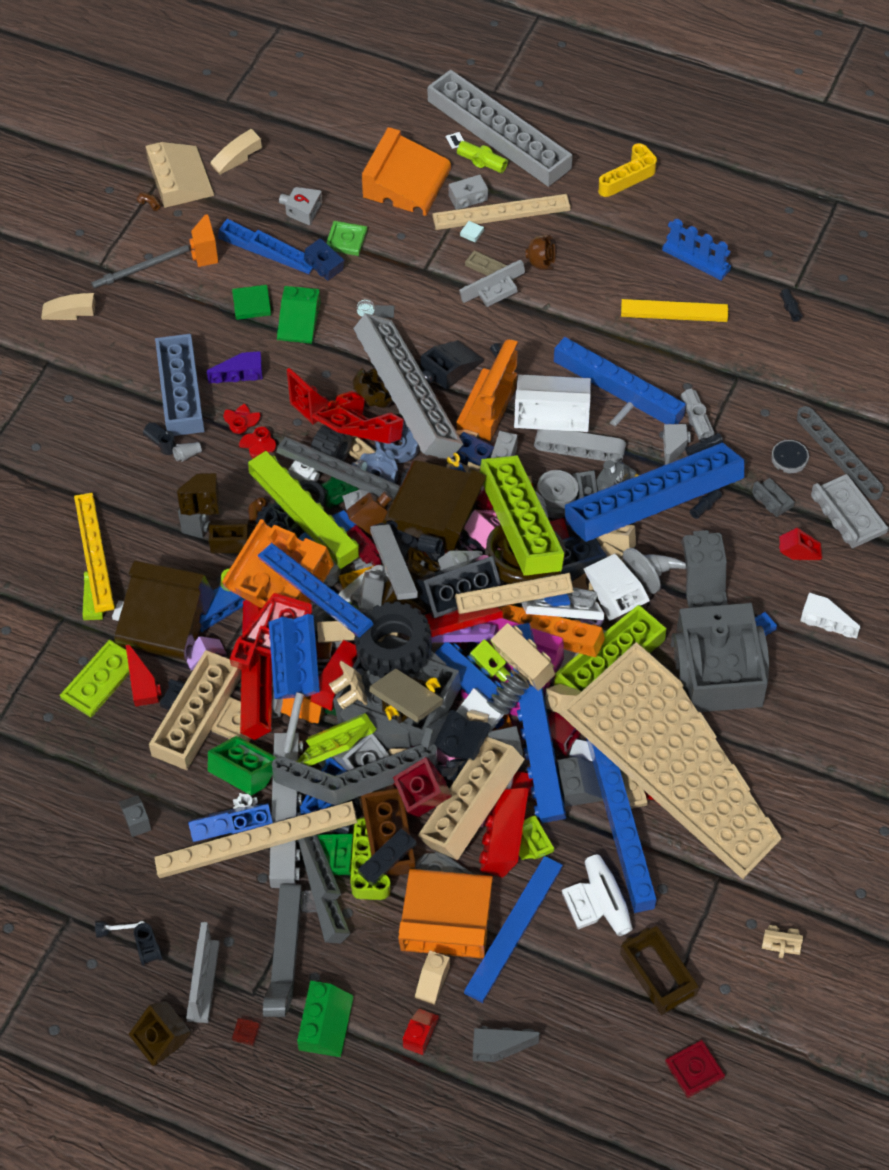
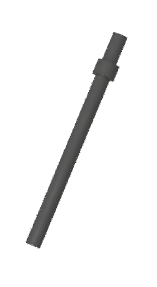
[91,245,190,288]

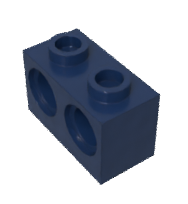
[452,432,494,466]

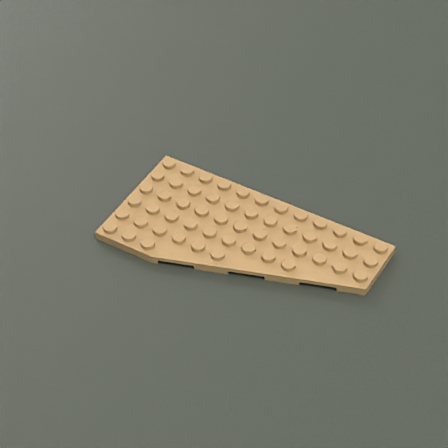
[560,642,782,879]

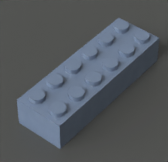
[155,334,204,436]

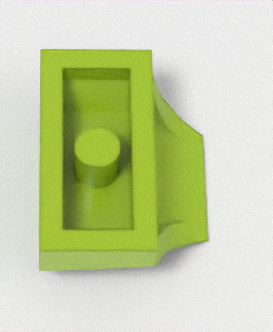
[519,815,554,860]

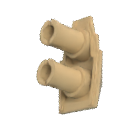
[329,661,368,709]

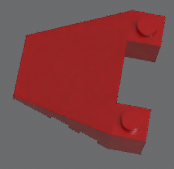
[312,391,404,444]
[230,593,312,672]

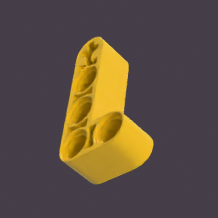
[598,143,657,197]

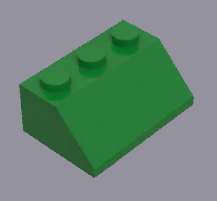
[208,736,277,795]
[297,981,354,1057]

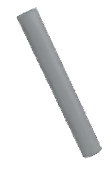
[610,402,634,427]
[283,692,304,753]

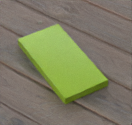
[60,640,130,717]

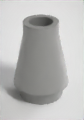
[173,442,202,462]

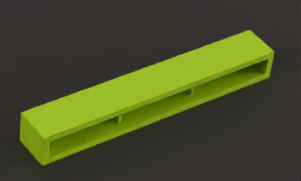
[248,451,359,569]

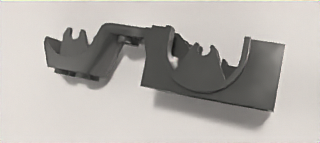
[670,530,769,712]

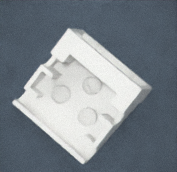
[514,374,591,432]

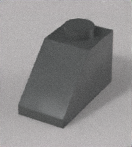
[571,471,597,500]
[119,795,151,837]

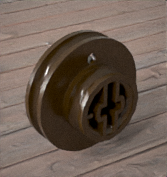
[485,524,566,585]

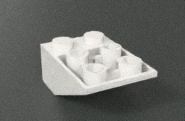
[584,554,650,621]

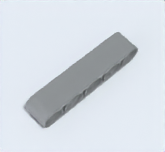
[534,429,626,462]

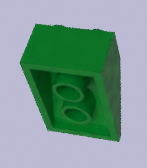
[277,286,321,344]

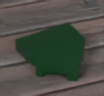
[322,477,360,509]

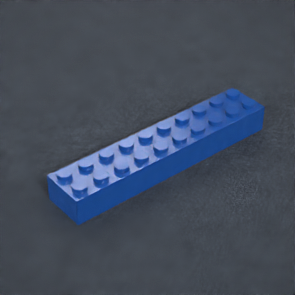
[565,443,744,542]

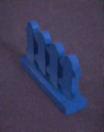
[662,219,731,281]

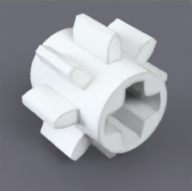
[233,793,258,809]

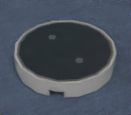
[771,440,809,473]

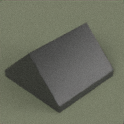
[487,726,523,756]

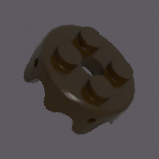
[352,368,393,408]

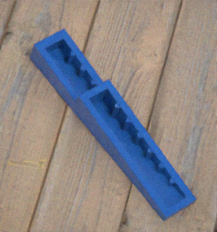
[218,219,314,274]

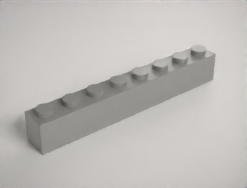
[269,733,303,888]

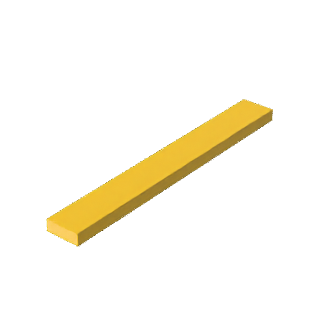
[74,493,114,613]

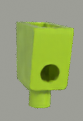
[470,639,511,682]

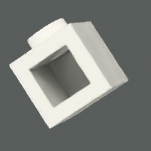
[289,461,319,482]

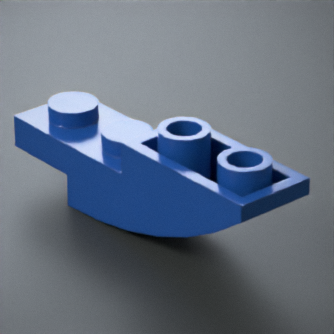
[188,804,273,842]

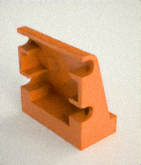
[362,127,451,216]
[457,339,518,441]
[222,519,334,608]
[398,869,493,959]

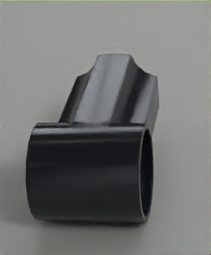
[143,422,176,455]
[418,534,446,563]

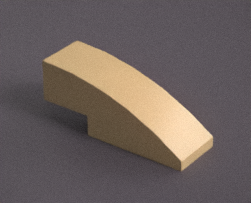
[210,129,262,174]
[41,293,96,320]

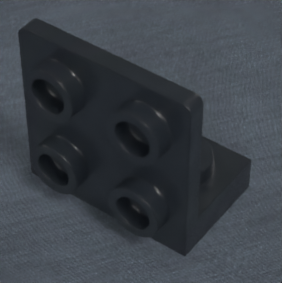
[434,710,491,761]

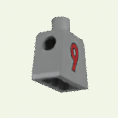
[279,187,322,225]

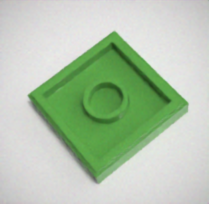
[326,221,367,256]

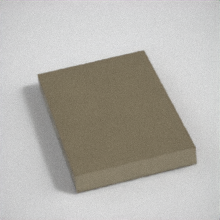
[369,669,443,722]

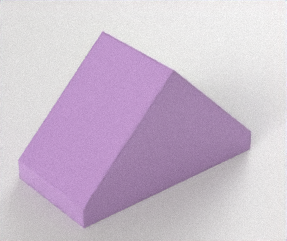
[186,636,227,670]

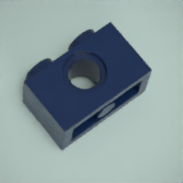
[304,238,344,281]

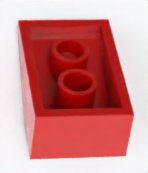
[286,368,329,425]

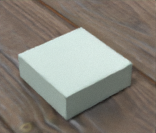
[460,221,484,242]

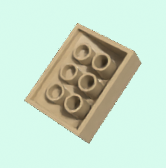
[145,142,214,208]

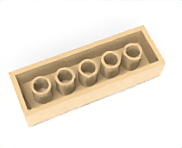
[149,650,241,770]
[418,737,525,860]

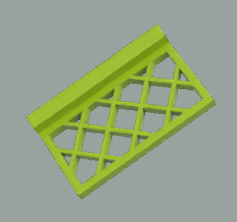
[296,713,376,766]

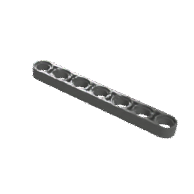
[797,406,883,500]

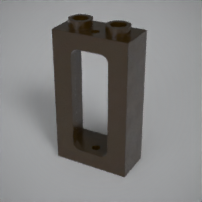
[620,926,699,1015]

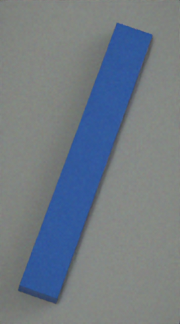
[258,543,374,638]
[464,856,563,1003]

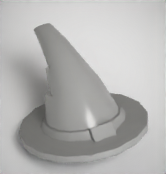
[623,548,687,594]

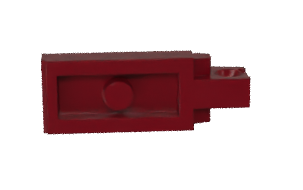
[346,525,383,566]

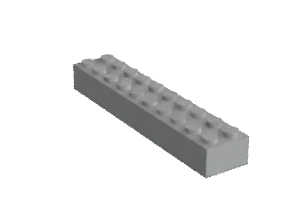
[428,70,572,187]
[353,313,463,459]

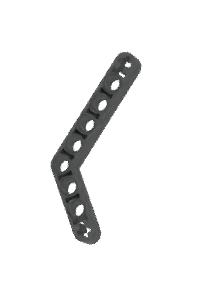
[272,744,438,805]
[263,884,302,1017]

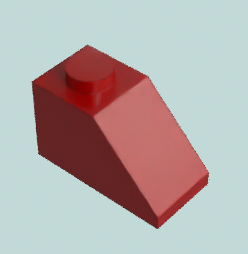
[779,528,822,560]
[403,1009,439,1055]

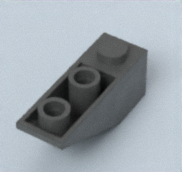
[473,1026,539,1062]

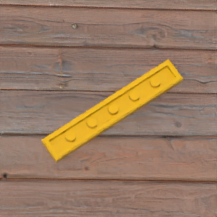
[621,299,728,322]

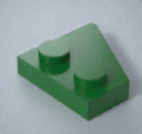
[317,834,354,875]

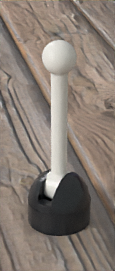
[95,921,145,938]

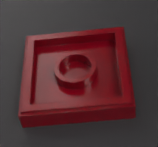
[665,1040,725,1098]

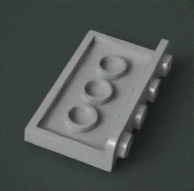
[811,474,888,549]

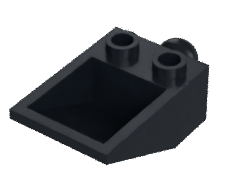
[420,340,484,389]

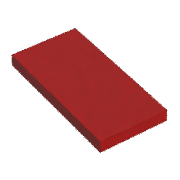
[425,607,503,637]

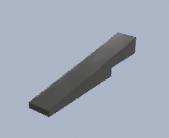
[298,834,350,944]

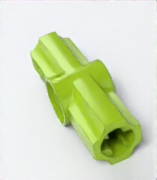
[457,141,508,173]

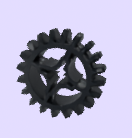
[256,501,305,538]

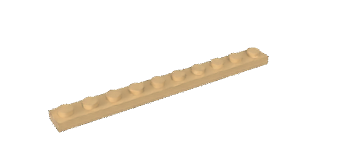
[155,801,358,878]

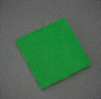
[232,285,271,320]

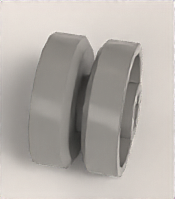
[536,470,579,518]

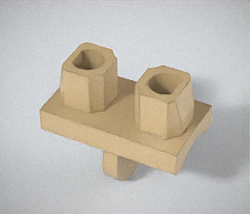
[762,925,803,959]

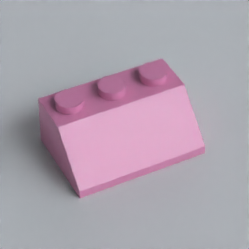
[464,510,502,550]

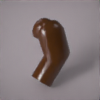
[137,192,161,211]
[248,497,267,524]

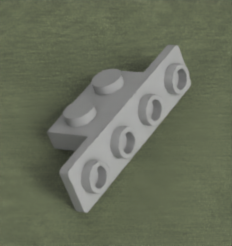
[459,260,525,307]

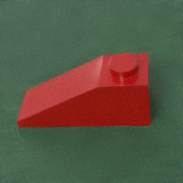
[126,645,161,707]

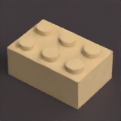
[491,623,555,691]

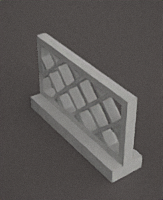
[186,922,219,1023]

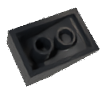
[559,535,607,583]

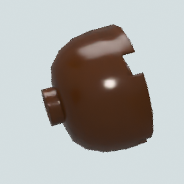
[525,235,556,270]

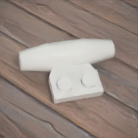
[562,854,633,936]

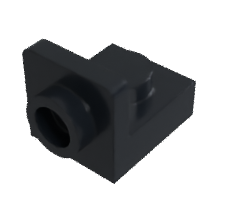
[160,679,185,710]

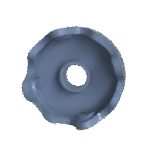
[375,420,420,463]
[351,449,398,484]

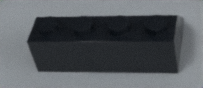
[415,555,501,618]

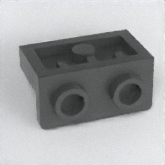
[752,478,795,517]

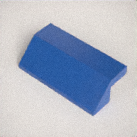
[269,614,320,699]

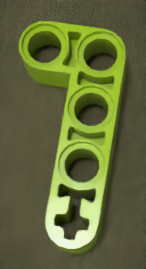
[351,817,391,900]

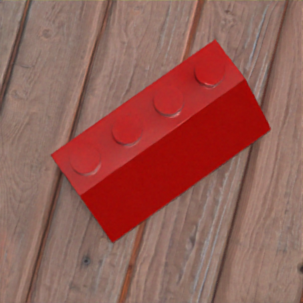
[479,788,529,878]

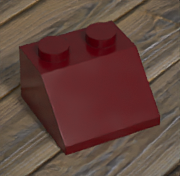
[393,757,452,817]

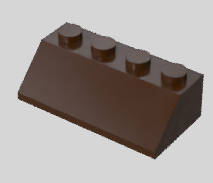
[361,789,415,876]

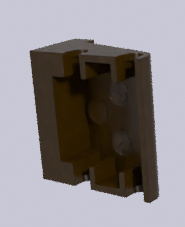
[383,460,487,551]
[114,560,215,661]

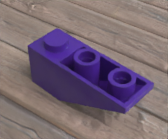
[207,351,263,383]

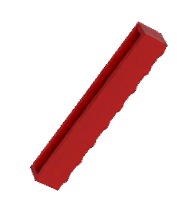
[240,600,272,740]

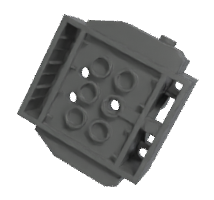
[333,636,461,749]

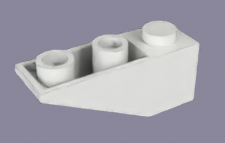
[801,593,860,639]

